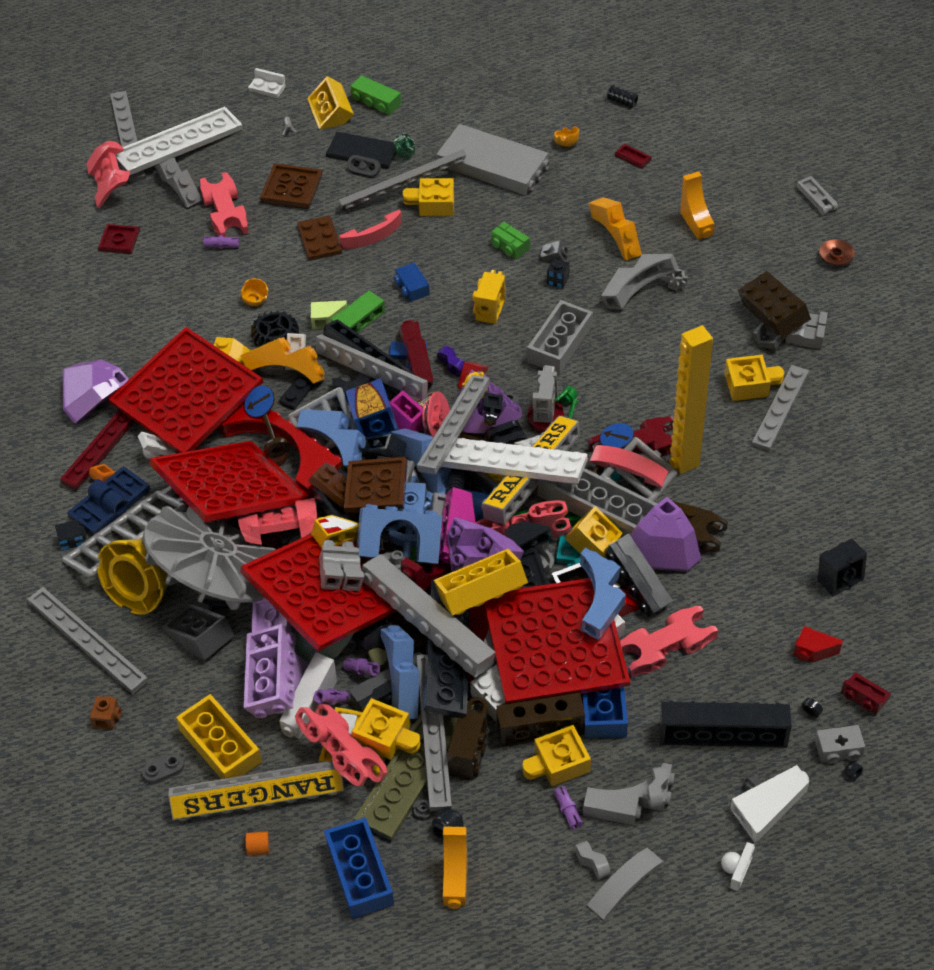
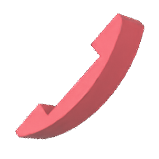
[339,210,402,249]
[590,445,668,488]

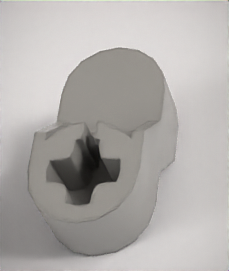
[647,766,668,808]
[574,841,611,880]

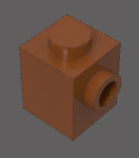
[90,696,121,730]

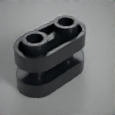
[485,420,528,445]

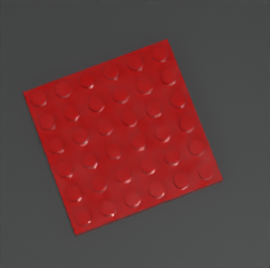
[108,327,264,453]
[150,441,309,522]
[240,534,397,651]
[484,578,631,704]

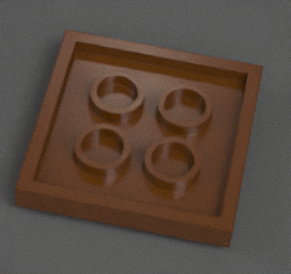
[260,163,323,209]
[344,457,407,513]

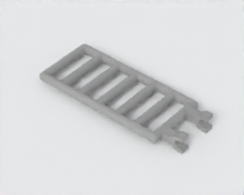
[62,486,188,578]

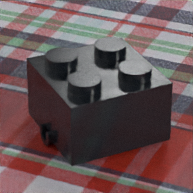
[818,538,867,597]

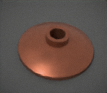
[819,239,855,266]

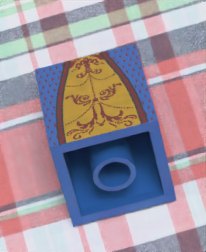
[346,378,399,438]

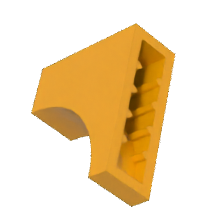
[680,171,715,239]
[443,827,468,909]

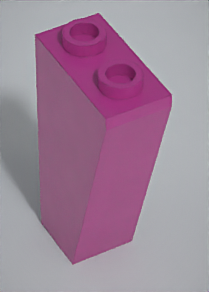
[439,487,475,564]

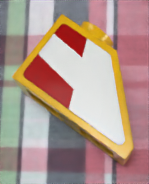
[311,515,359,548]

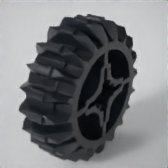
[251,310,299,347]

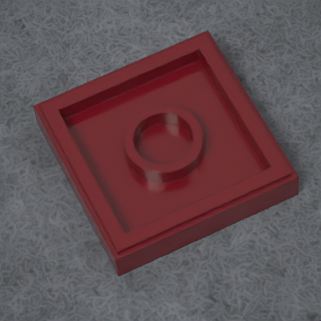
[98,224,140,254]

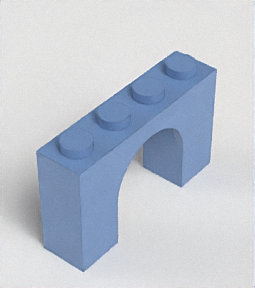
[357,504,442,565]

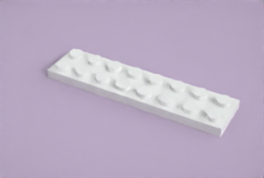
[115,107,243,175]
[441,438,588,484]

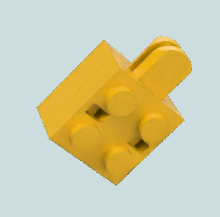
[402,178,454,216]
[472,270,505,324]
[725,355,784,401]
[564,506,623,559]
[351,698,421,760]
[522,725,591,787]

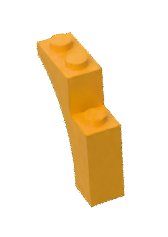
[588,197,642,261]
[240,337,325,384]

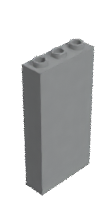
[436,124,550,195]

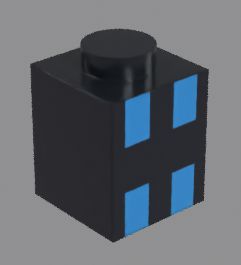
[547,258,570,289]
[55,519,87,551]

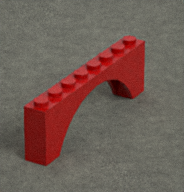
[216,401,345,499]

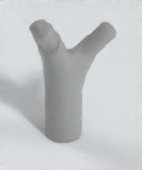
[282,117,297,136]

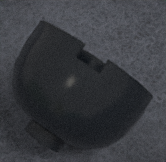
[353,616,391,652]

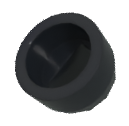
[844,762,863,781]

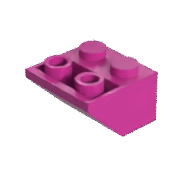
[390,390,424,433]

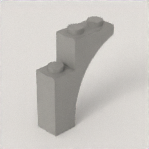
[601,254,679,309]
[583,763,675,825]

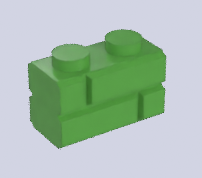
[491,222,530,259]

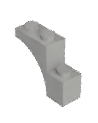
[155,157,202,208]

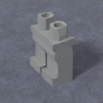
[784,312,828,349]
[532,365,558,423]
[319,540,364,591]

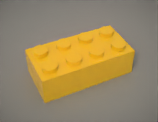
[434,549,528,615]
[176,694,262,779]

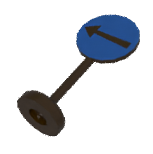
[245,386,290,458]
[585,423,634,475]

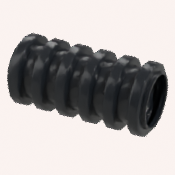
[607,85,638,108]
[445,470,466,495]

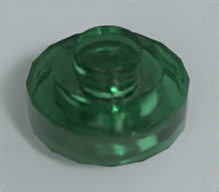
[394,133,416,158]

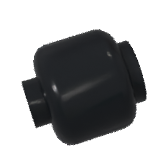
[432,808,464,840]

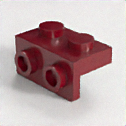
[841,672,891,715]

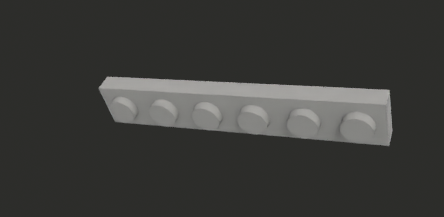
[752,365,809,452]

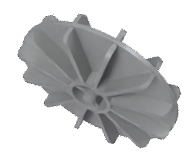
[142,506,276,610]

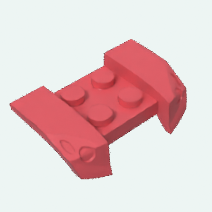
[86,141,130,208]
[237,498,317,545]

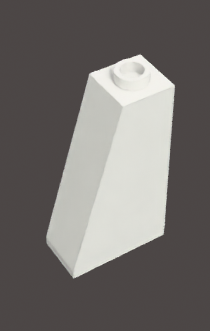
[280,652,337,739]
[730,765,809,843]

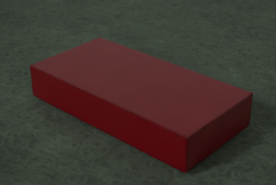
[615,143,652,169]

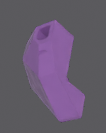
[62,360,129,424]
[455,370,522,433]
[630,497,701,572]
[447,518,524,572]

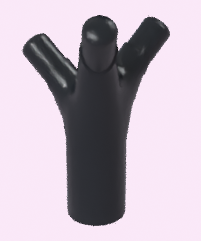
[202,599,230,612]

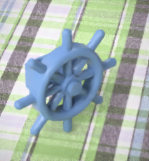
[387,476,446,559]

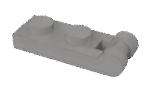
[797,176,838,216]

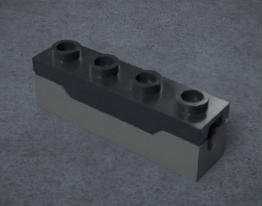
[604,534,673,617]
[349,651,422,712]

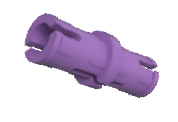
[204,235,239,249]
[343,658,380,676]
[314,688,349,705]
[553,786,583,830]

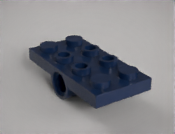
[67,466,151,536]

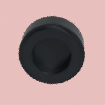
[801,697,823,718]

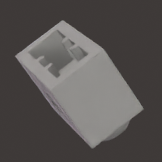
[815,725,865,764]

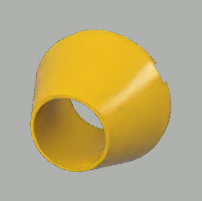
[97,539,169,615]

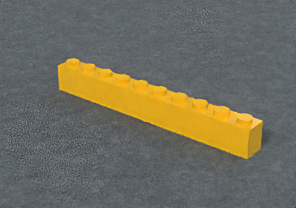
[669,325,713,474]

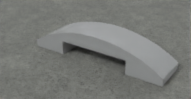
[587,848,664,921]

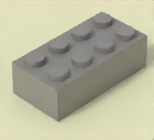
[527,300,593,374]

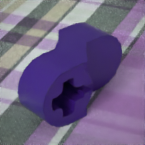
[437,346,464,377]

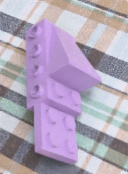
[244,598,308,718]

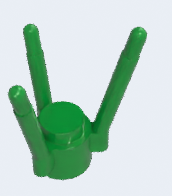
[555,386,578,419]

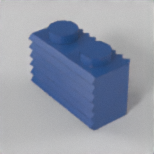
[394,262,430,302]

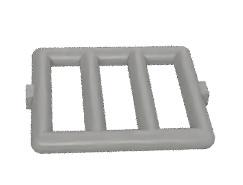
[288,387,358,450]
[600,437,677,502]

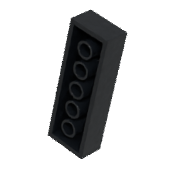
[659,700,792,748]

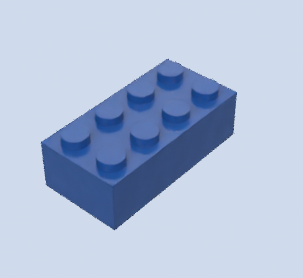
[581,687,628,738]
[324,817,394,919]

